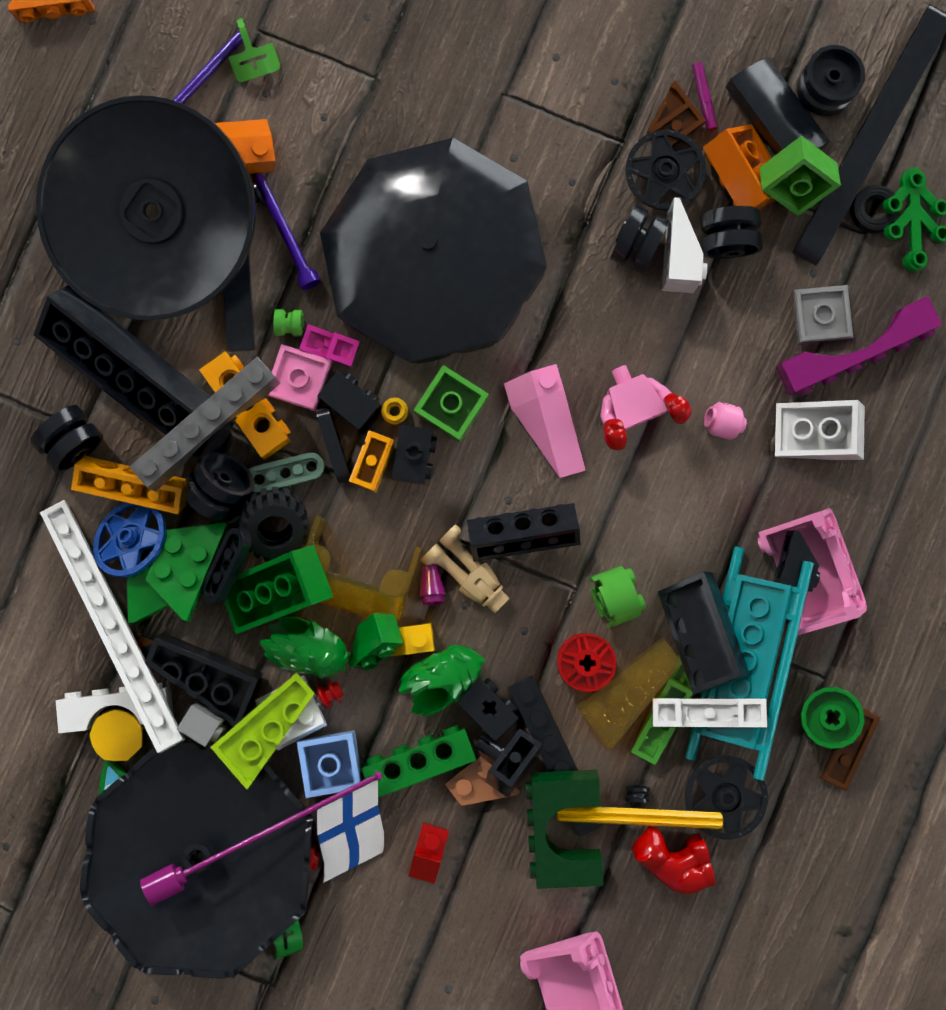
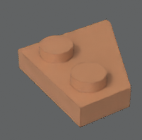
[445,753,520,806]

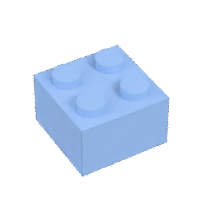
[297,730,363,798]

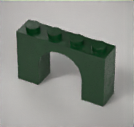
[526,769,603,889]

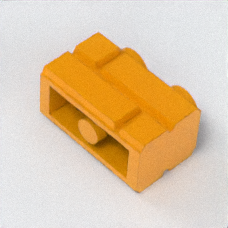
[349,431,396,493]

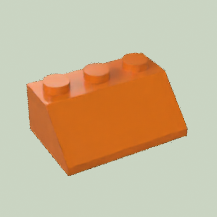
[215,119,275,174]
[703,124,776,210]

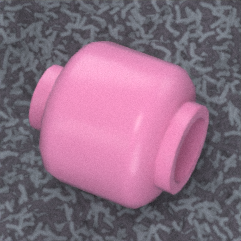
[704,402,747,440]

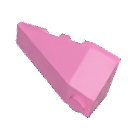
[504,364,586,478]

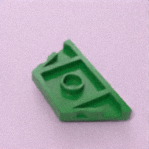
[145,523,229,623]

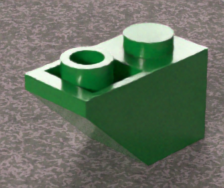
[349,613,404,671]

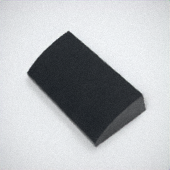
[725,57,830,155]
[658,571,750,694]

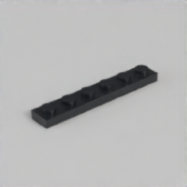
[508,675,604,837]

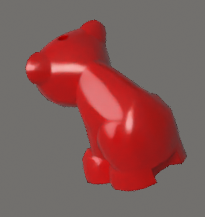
[631,826,716,895]

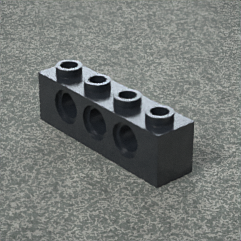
[467,503,581,562]

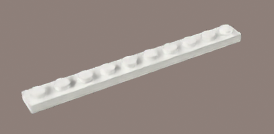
[40,500,185,753]

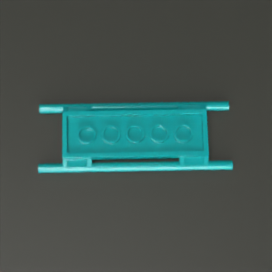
[685,546,814,781]

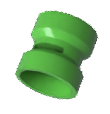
[273,309,304,337]

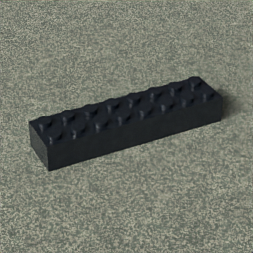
[33,285,237,464]

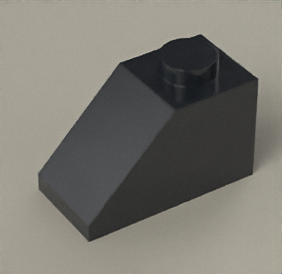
[774,530,820,592]

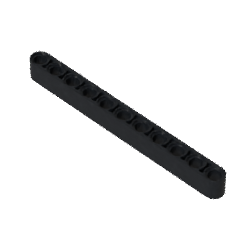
[792,4,946,266]

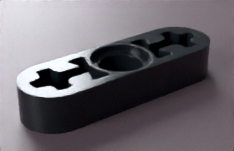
[315,406,351,484]

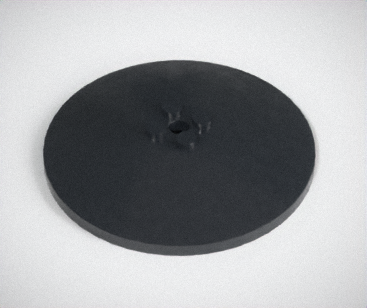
[36,95,256,320]

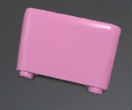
[758,508,867,636]
[520,931,624,1010]

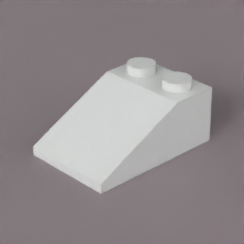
[662,198,707,293]
[775,400,865,460]

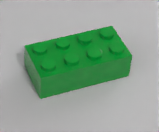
[224,545,333,634]

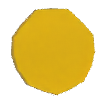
[89,709,143,761]

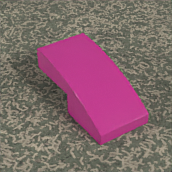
[299,324,360,367]

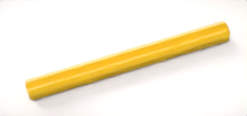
[557,806,723,829]

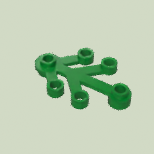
[883,167,946,273]

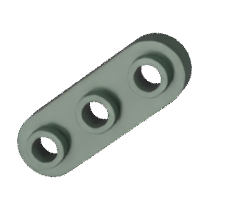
[249,453,325,493]

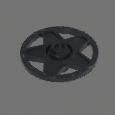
[625,130,706,210]
[685,755,768,840]

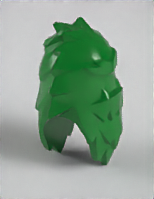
[260,616,351,679]
[398,644,485,716]

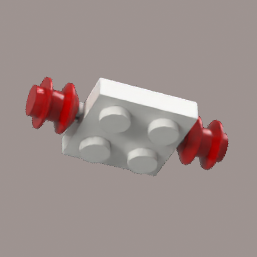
[255,675,344,750]

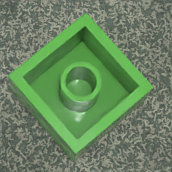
[760,136,841,216]
[413,365,489,443]

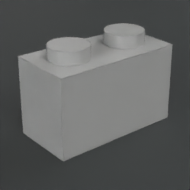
[177,702,230,747]

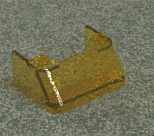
[306,515,423,621]

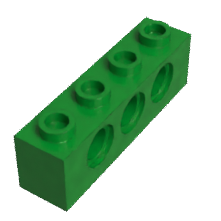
[361,724,477,798]

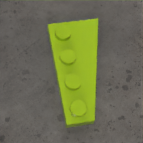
[210,673,315,789]

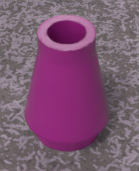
[419,564,446,605]

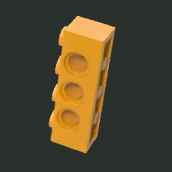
[199,351,291,460]
[71,456,187,514]

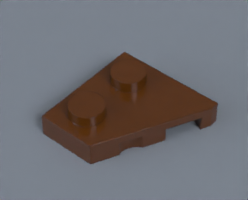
[646,80,706,147]

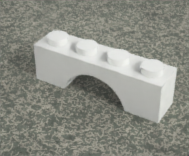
[56,683,174,733]

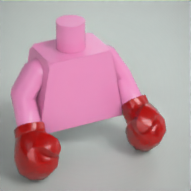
[600,365,692,451]

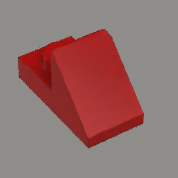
[408,822,449,884]

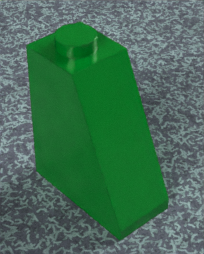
[127,567,170,623]

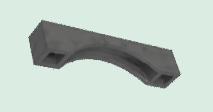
[130,357,281,492]

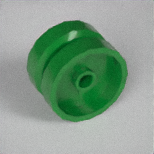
[800,687,864,749]

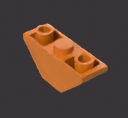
[8,0,95,22]

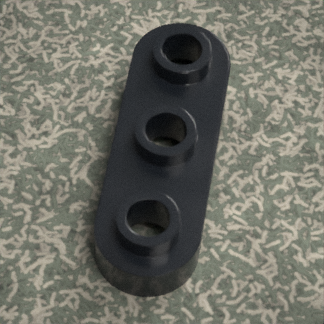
[202,528,252,603]

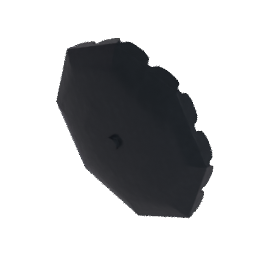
[320,138,547,363]
[80,743,314,978]

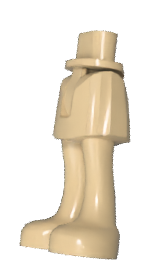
[420,524,509,613]

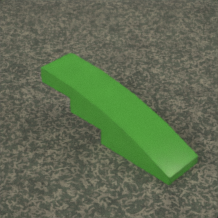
[631,655,693,765]

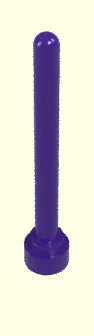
[173,31,243,104]
[254,173,321,290]

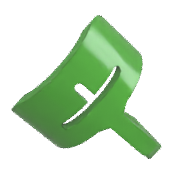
[228,18,280,82]

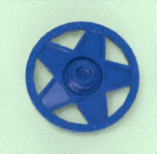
[93,502,166,578]

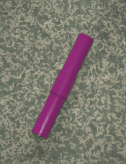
[692,62,717,131]

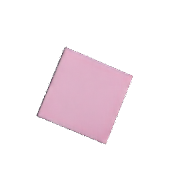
[267,344,333,412]

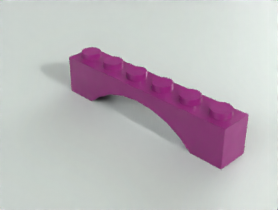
[776,296,942,397]

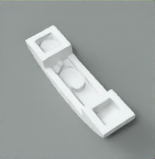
[653,698,767,727]

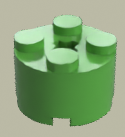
[589,566,646,629]

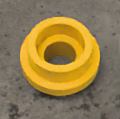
[381,398,408,425]

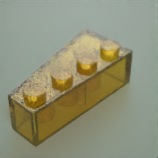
[576,637,682,751]

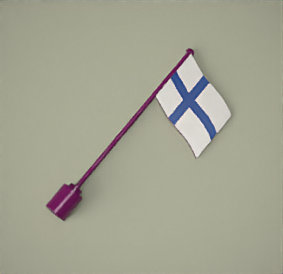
[140,771,384,906]

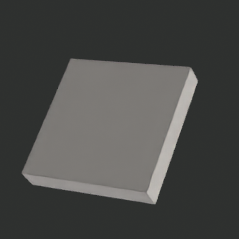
[792,285,853,344]

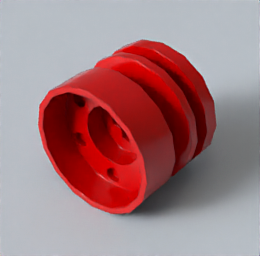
[556,632,617,692]

